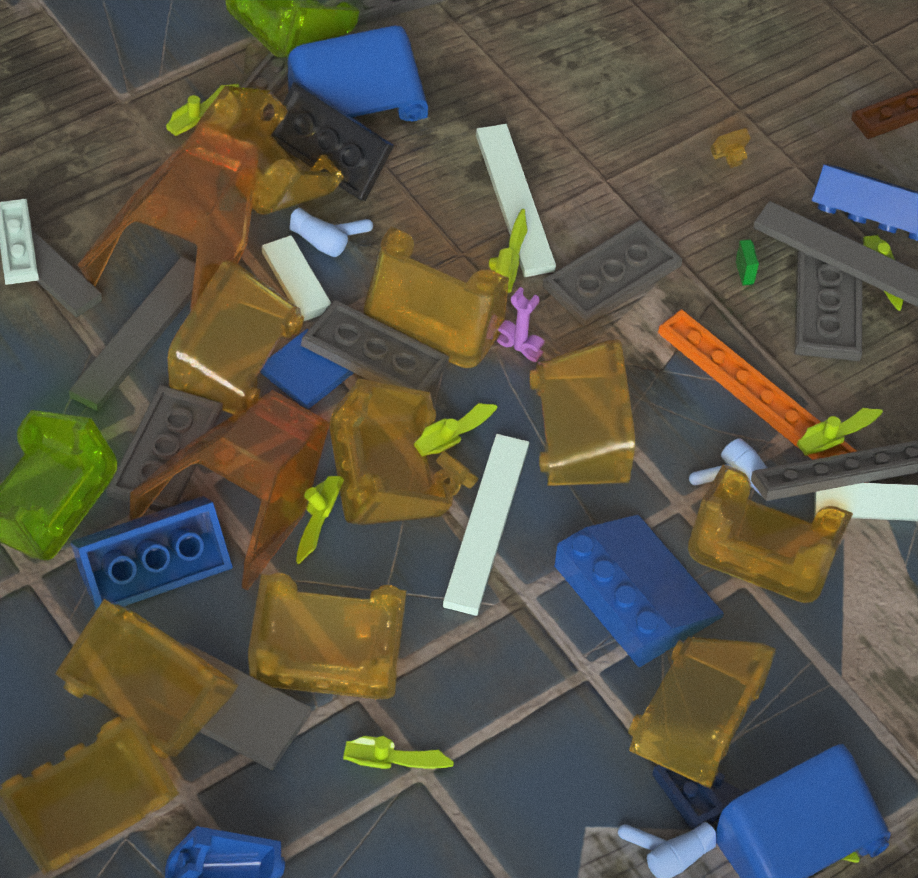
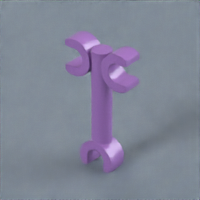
[497,287,545,362]

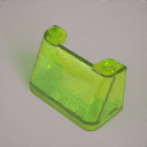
[226,0,360,58]
[0,410,117,561]

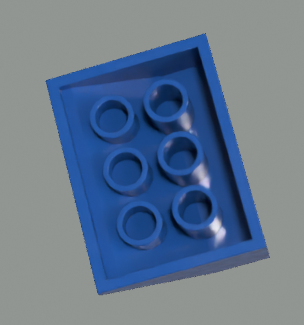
[554,515,724,668]

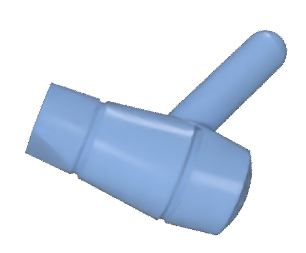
[290,208,373,257]
[689,438,767,496]
[618,822,716,878]

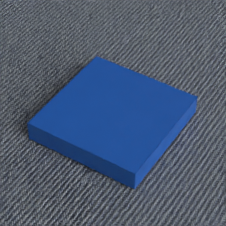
[260,328,354,411]

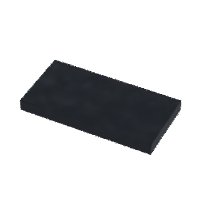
[266,82,394,201]

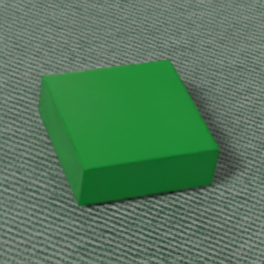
[736,240,759,286]

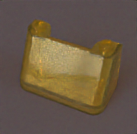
[363,226,509,368]
[167,260,304,418]
[529,340,635,486]
[330,379,453,525]
[688,464,853,603]
[248,573,407,699]
[55,599,239,759]
[628,636,776,788]

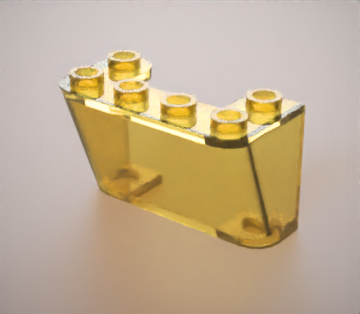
[195,86,344,215]
[0,716,179,876]

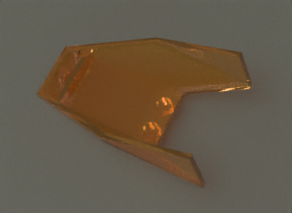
[78,126,259,329]
[129,390,330,591]

